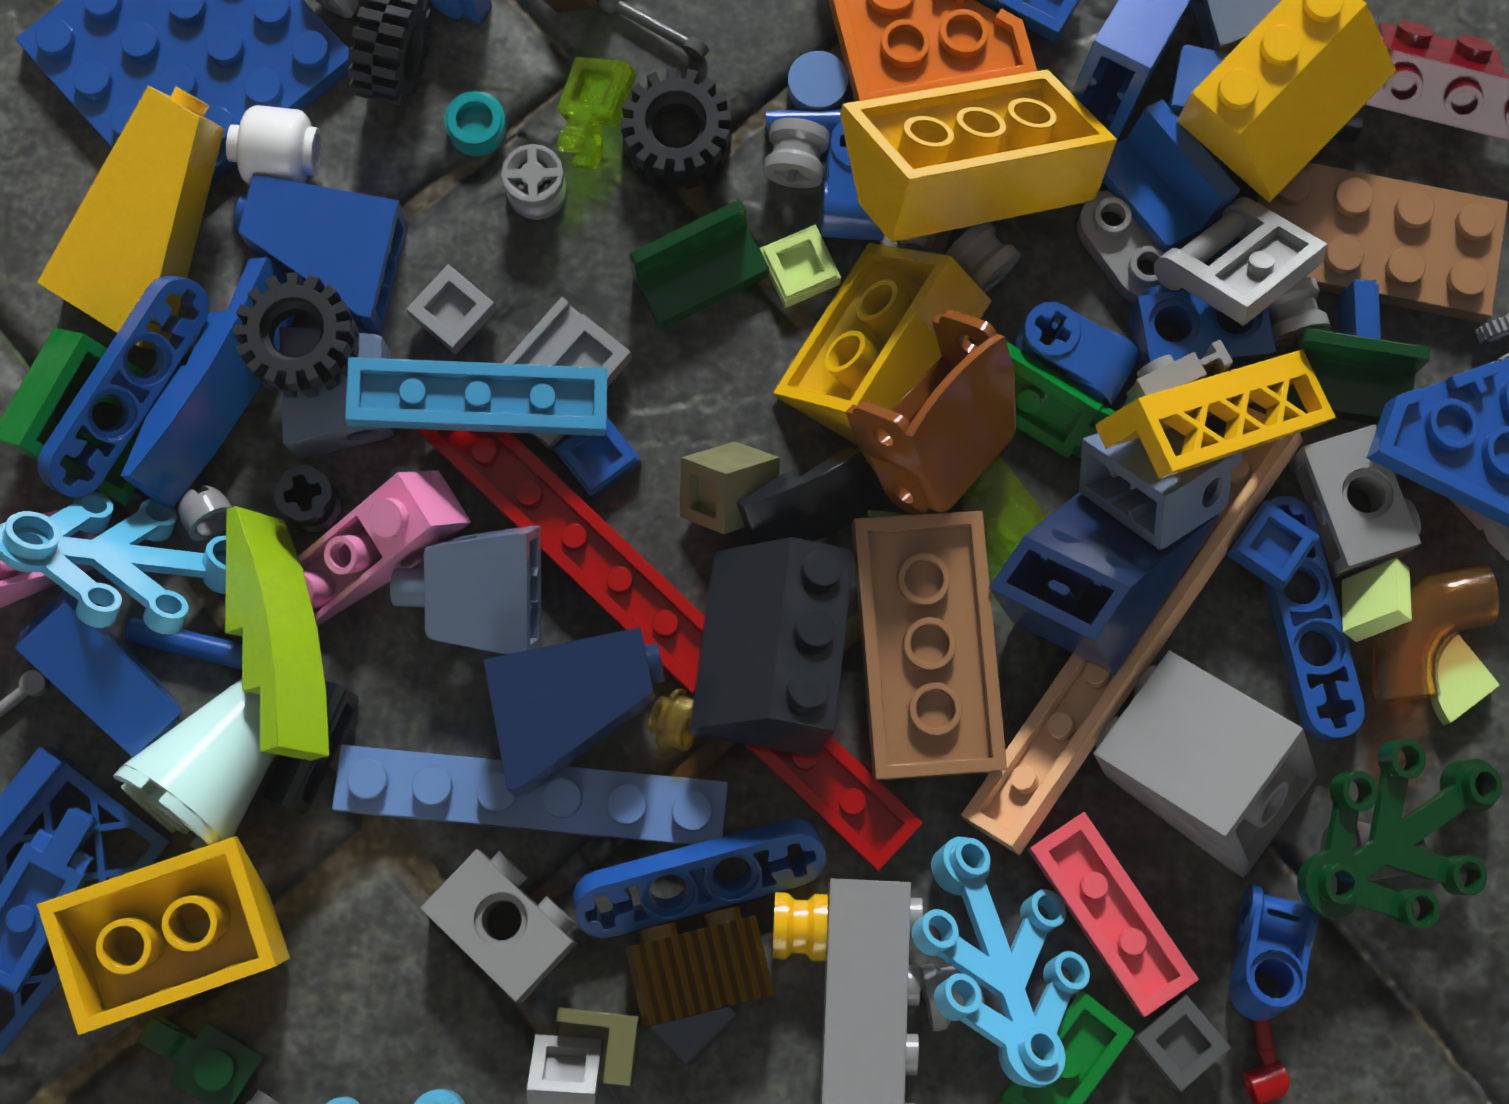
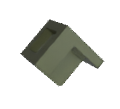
[680,442,780,534]
[556,1008,642,1086]

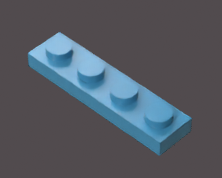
[345,357,608,436]

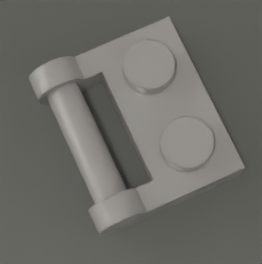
[1154,197,1327,326]

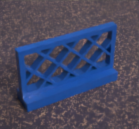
[0,746,173,1055]

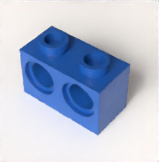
[1127,285,1276,372]

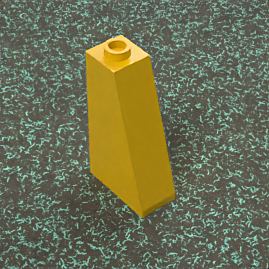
[37,85,224,350]

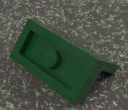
[629,200,769,331]
[1286,328,1430,425]

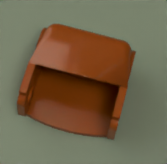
[846,310,1016,515]

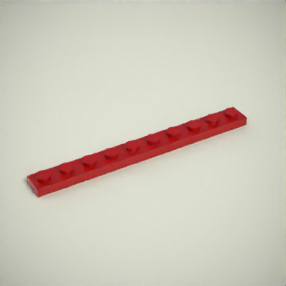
[417,429,923,872]

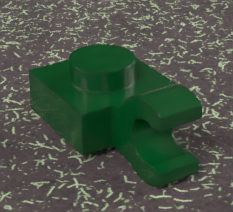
[137,1015,267,1104]

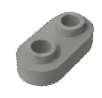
[1077,190,1166,303]

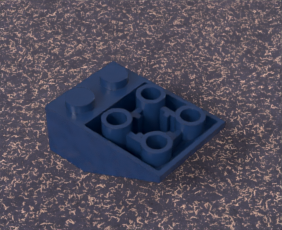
[989,492,1220,675]

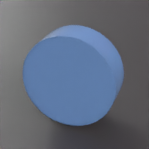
[788,51,848,110]

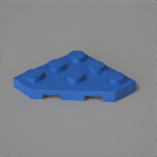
[1366,358,1509,527]

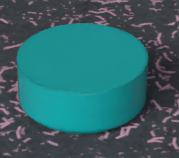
[444,91,507,156]

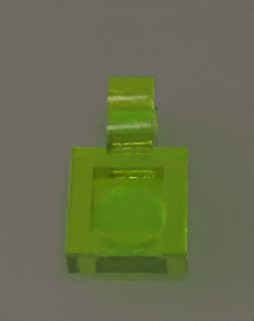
[556,57,637,170]

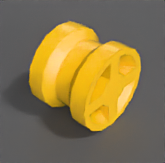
[772,892,828,961]

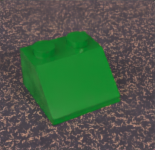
[0,328,149,506]

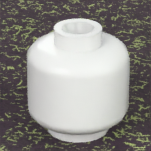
[226,105,322,185]

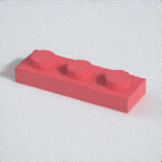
[1027,812,1199,1017]

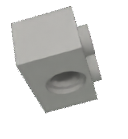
[1288,424,1421,579]
[420,849,578,1002]

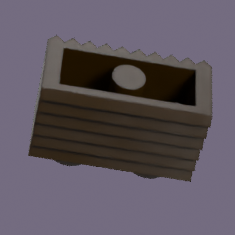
[625,906,775,1028]

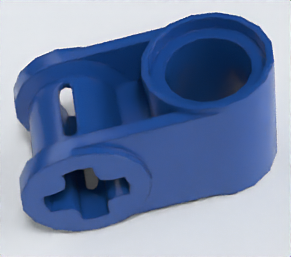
[821,121,884,241]
[1014,302,1141,409]
[1229,884,1319,1021]

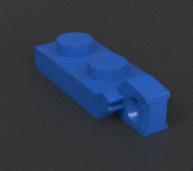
[0,807,99,995]

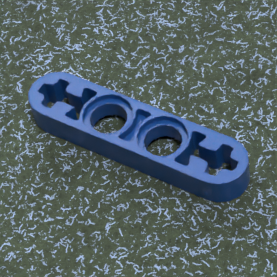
[38,276,209,497]
[1264,496,1365,741]
[573,818,826,938]

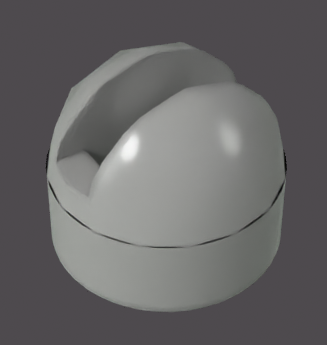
[178,486,232,541]

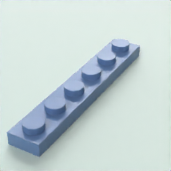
[332,745,728,846]

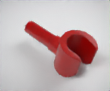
[1242,1020,1290,1104]

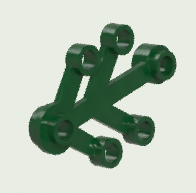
[1297,739,1503,929]

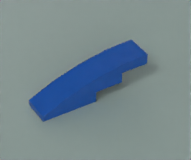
[121,257,296,508]

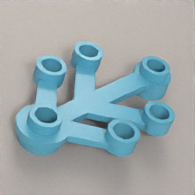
[0,491,226,634]
[912,837,1090,1088]

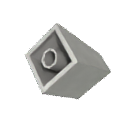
[1093,650,1318,878]

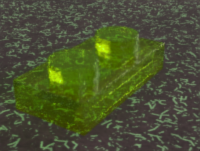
[954,455,1047,569]

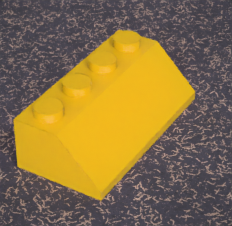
[840,69,1117,242]

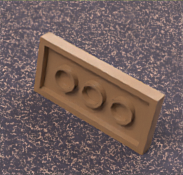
[1254,162,1508,324]
[851,511,1007,781]

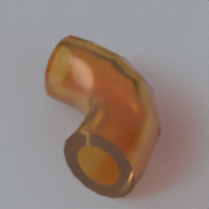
[1372,564,1499,705]

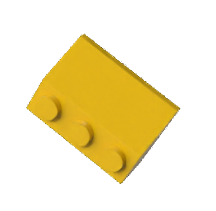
[1177,0,1396,203]
[773,243,992,445]
[37,836,290,1035]

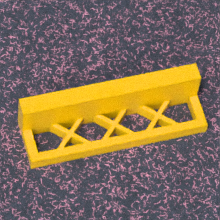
[1095,349,1336,479]

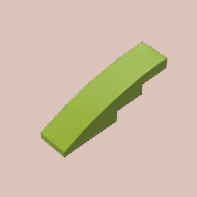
[225,506,329,761]

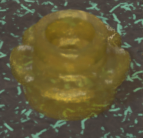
[648,689,697,751]

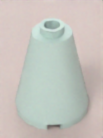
[113,678,276,850]

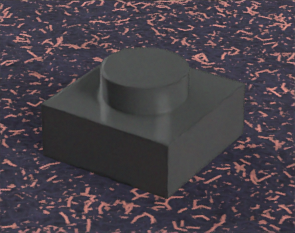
[1132,995,1231,1092]

